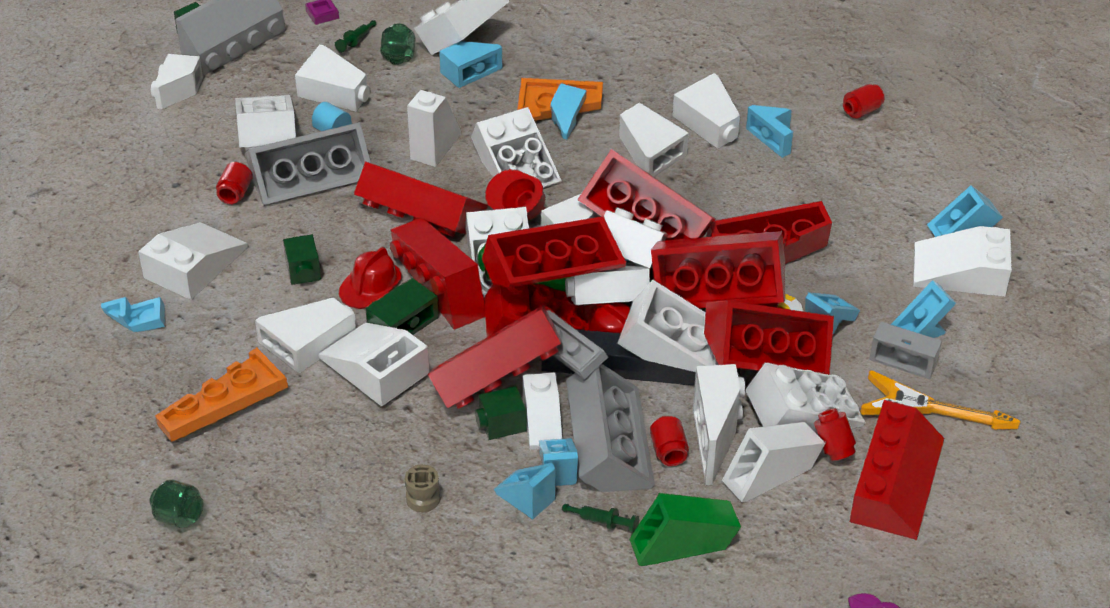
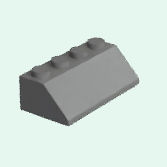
[176,0,285,76]
[245,122,371,206]
[566,364,655,492]

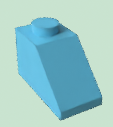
[439,41,502,88]
[927,185,1003,237]

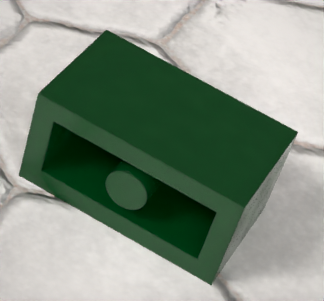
[366,278,439,335]

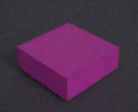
[305,0,339,25]

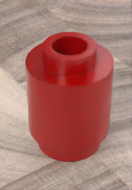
[843,84,885,119]
[216,162,253,204]
[814,408,856,461]
[650,416,689,466]

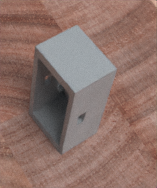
[869,322,942,379]

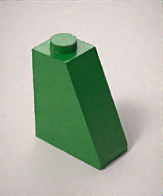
[629,493,741,566]

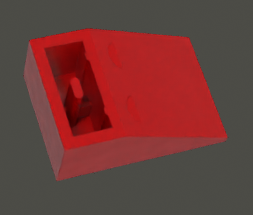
[484,283,587,337]

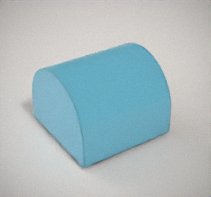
[312,102,352,131]

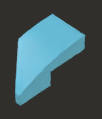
[550,83,586,140]
[101,297,165,332]

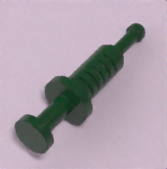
[335,20,376,53]
[562,504,639,533]

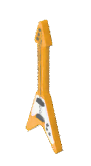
[860,370,1020,429]

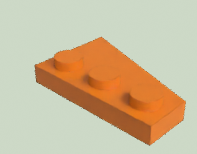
[517,78,603,121]

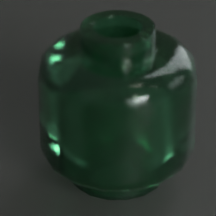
[380,23,416,65]
[150,479,204,528]

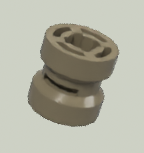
[404,464,440,512]

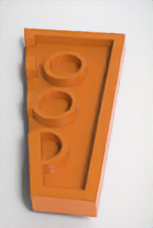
[155,347,288,442]

